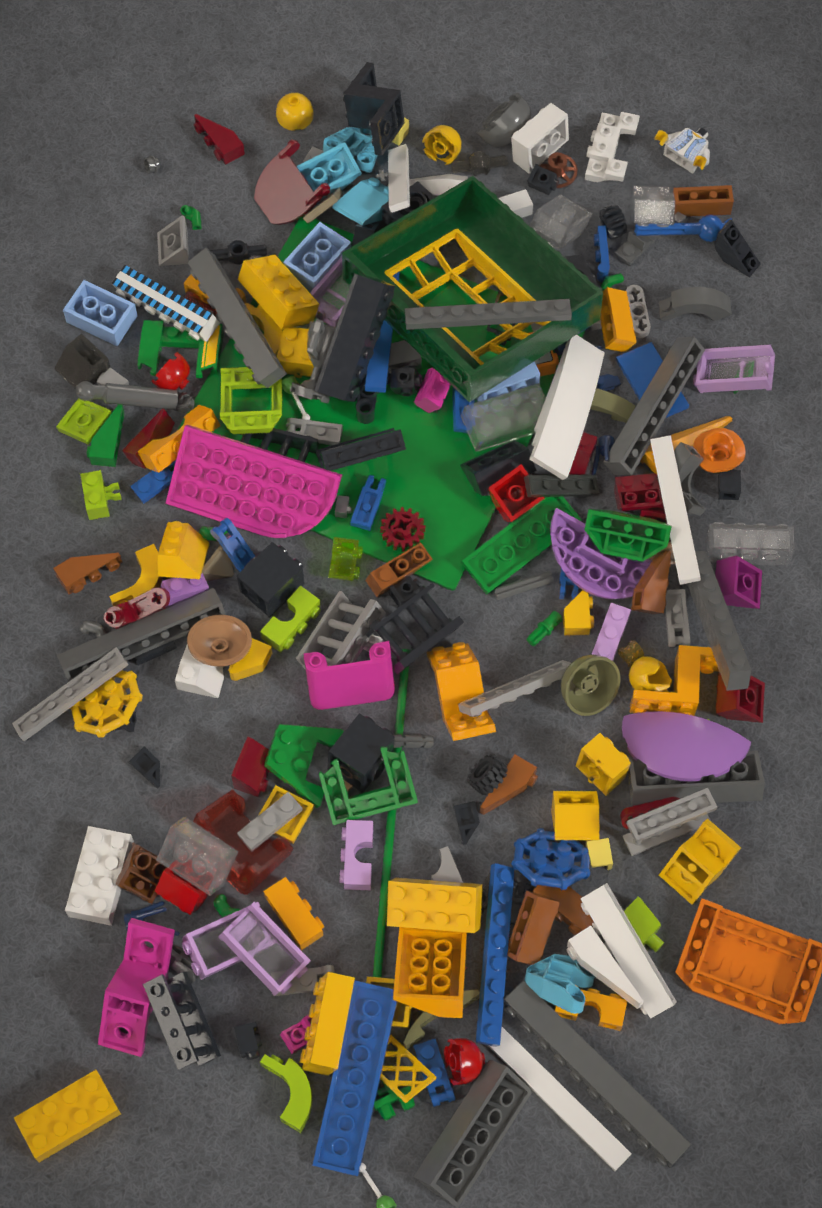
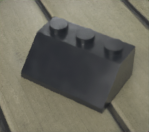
[460,440,537,496]

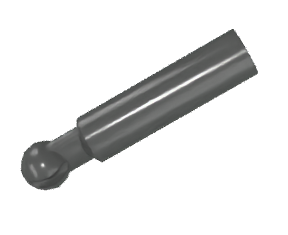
[75,381,178,410]

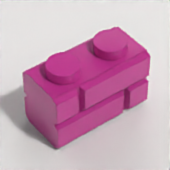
[414,367,451,413]

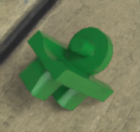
[374,1081,415,1121]

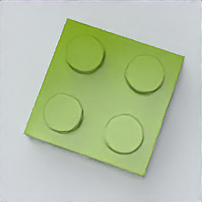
[56,398,111,445]

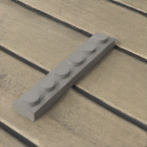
[12,647,129,741]
[458,660,571,717]

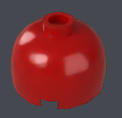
[151,352,190,390]
[444,1038,485,1085]

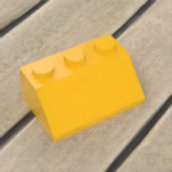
[157,521,209,579]

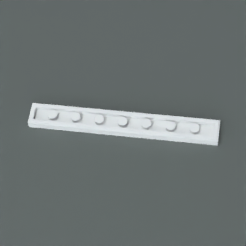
[650,435,701,584]
[487,1027,631,1171]

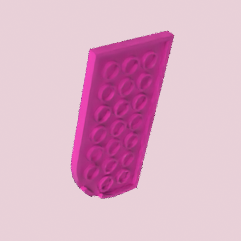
[165,425,342,538]

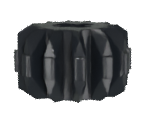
[599,205,627,239]

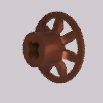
[540,152,578,188]

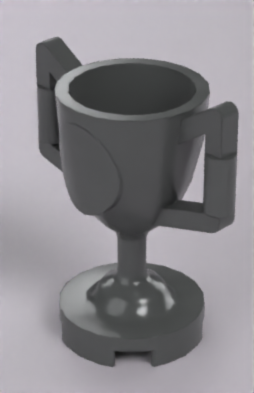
[290,319,337,403]

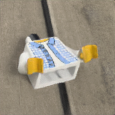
[654,128,710,174]

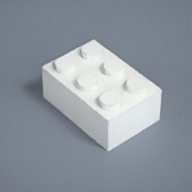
[511,103,569,174]

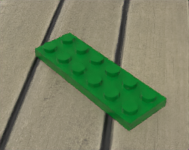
[461,497,582,595]

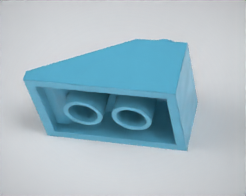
[297,142,362,204]
[332,178,389,226]

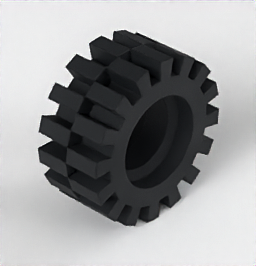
[467,754,508,795]

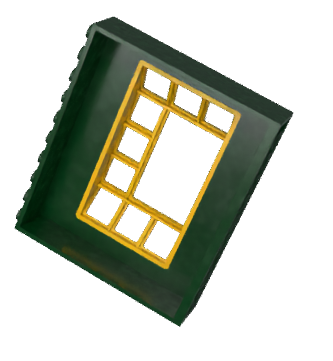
[342,176,603,402]

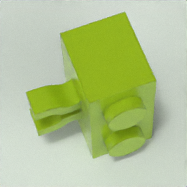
[80,470,122,520]

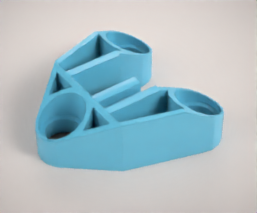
[322,127,377,173]
[525,954,595,1014]

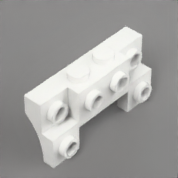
[585,112,640,182]

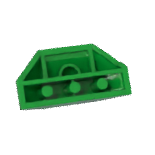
[584,509,672,562]

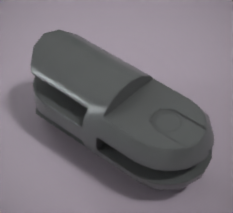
[169,943,199,984]

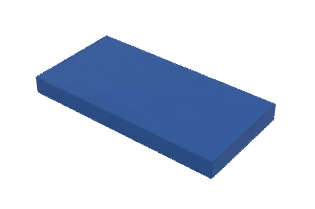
[616,342,689,418]

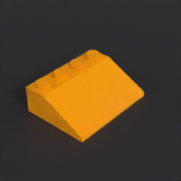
[393,927,467,1018]

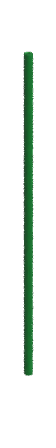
[373,649,410,978]

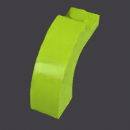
[260,1054,312,1133]

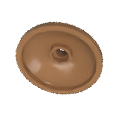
[187,615,252,667]

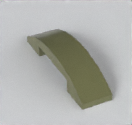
[590,388,635,423]
[404,989,480,1050]

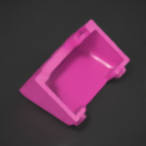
[304,641,395,710]

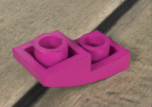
[280,1015,312,1054]

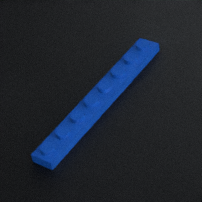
[476,863,515,1047]

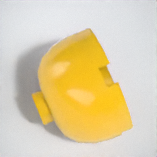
[276,93,314,131]
[423,125,462,165]

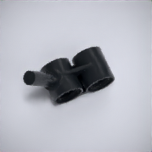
[356,374,391,424]

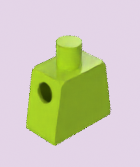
[624,896,664,953]

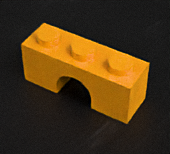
[555,986,627,1031]

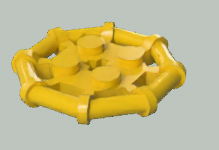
[70,670,143,738]

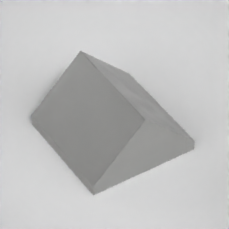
[157,216,189,266]

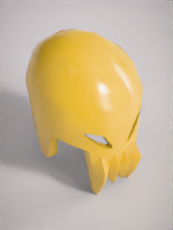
[628,657,676,693]

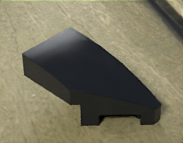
[128,746,160,789]
[453,801,480,845]

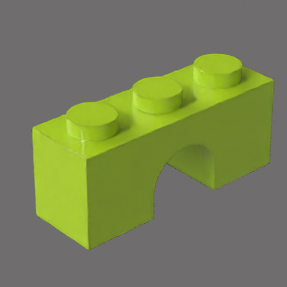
[260,586,321,653]

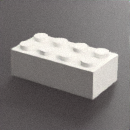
[65,826,134,926]

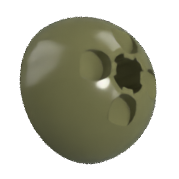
[561,654,620,716]

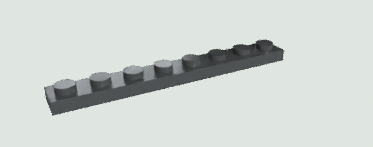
[405,299,572,330]

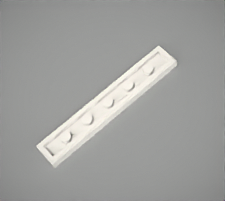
[388,144,410,212]

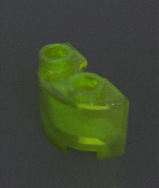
[328,537,363,581]

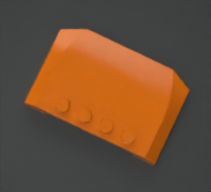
[675,898,822,1025]

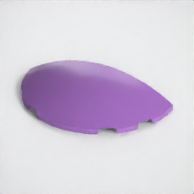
[550,508,652,599]
[622,711,751,781]

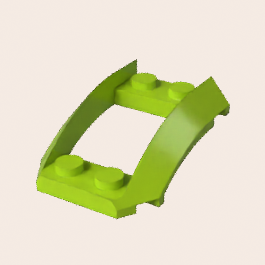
[220,367,282,434]

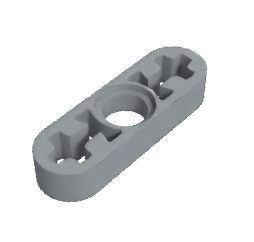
[626,285,651,338]

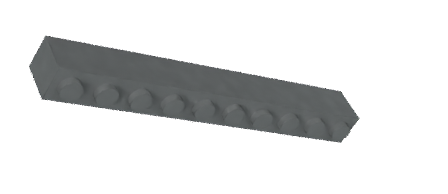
[504,980,691,1168]

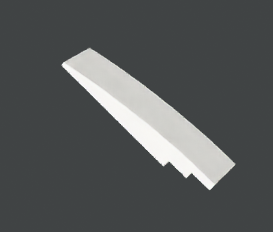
[530,335,604,480]

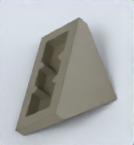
[202,545,234,581]

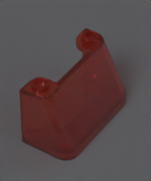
[188,789,294,895]

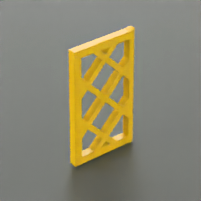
[380,1035,436,1103]

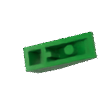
[87,405,125,467]

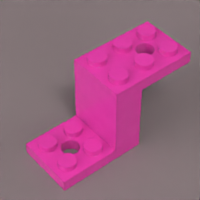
[98,918,175,1057]

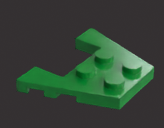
[264,724,344,808]

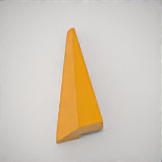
[640,416,732,475]

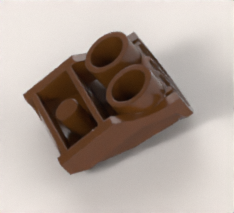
[116,842,170,904]

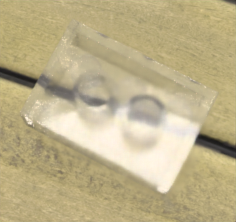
[632,186,675,227]
[530,194,593,249]
[156,816,238,896]

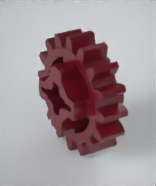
[380,507,425,552]

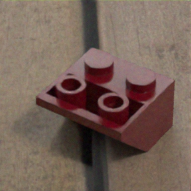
[614,473,663,511]

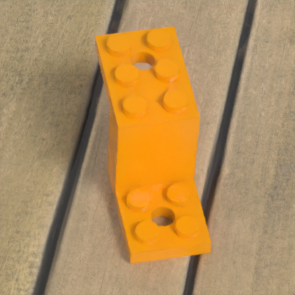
[427,642,496,741]
[630,645,720,716]

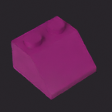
[715,555,762,609]

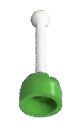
[282,376,310,420]
[359,1163,397,1208]

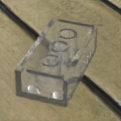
[461,383,546,452]
[705,522,795,566]

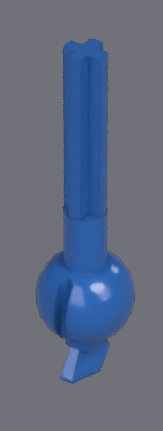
[634,214,733,242]

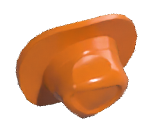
[693,428,746,473]

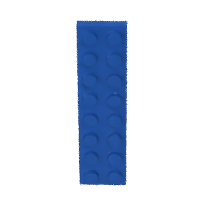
[312,980,397,1176]

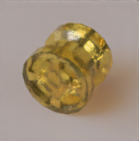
[618,640,644,667]

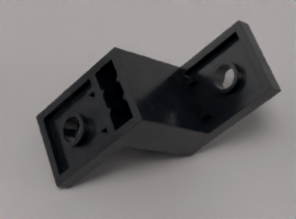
[343,62,405,156]

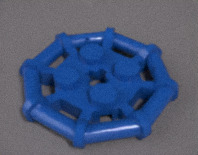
[511,828,590,890]

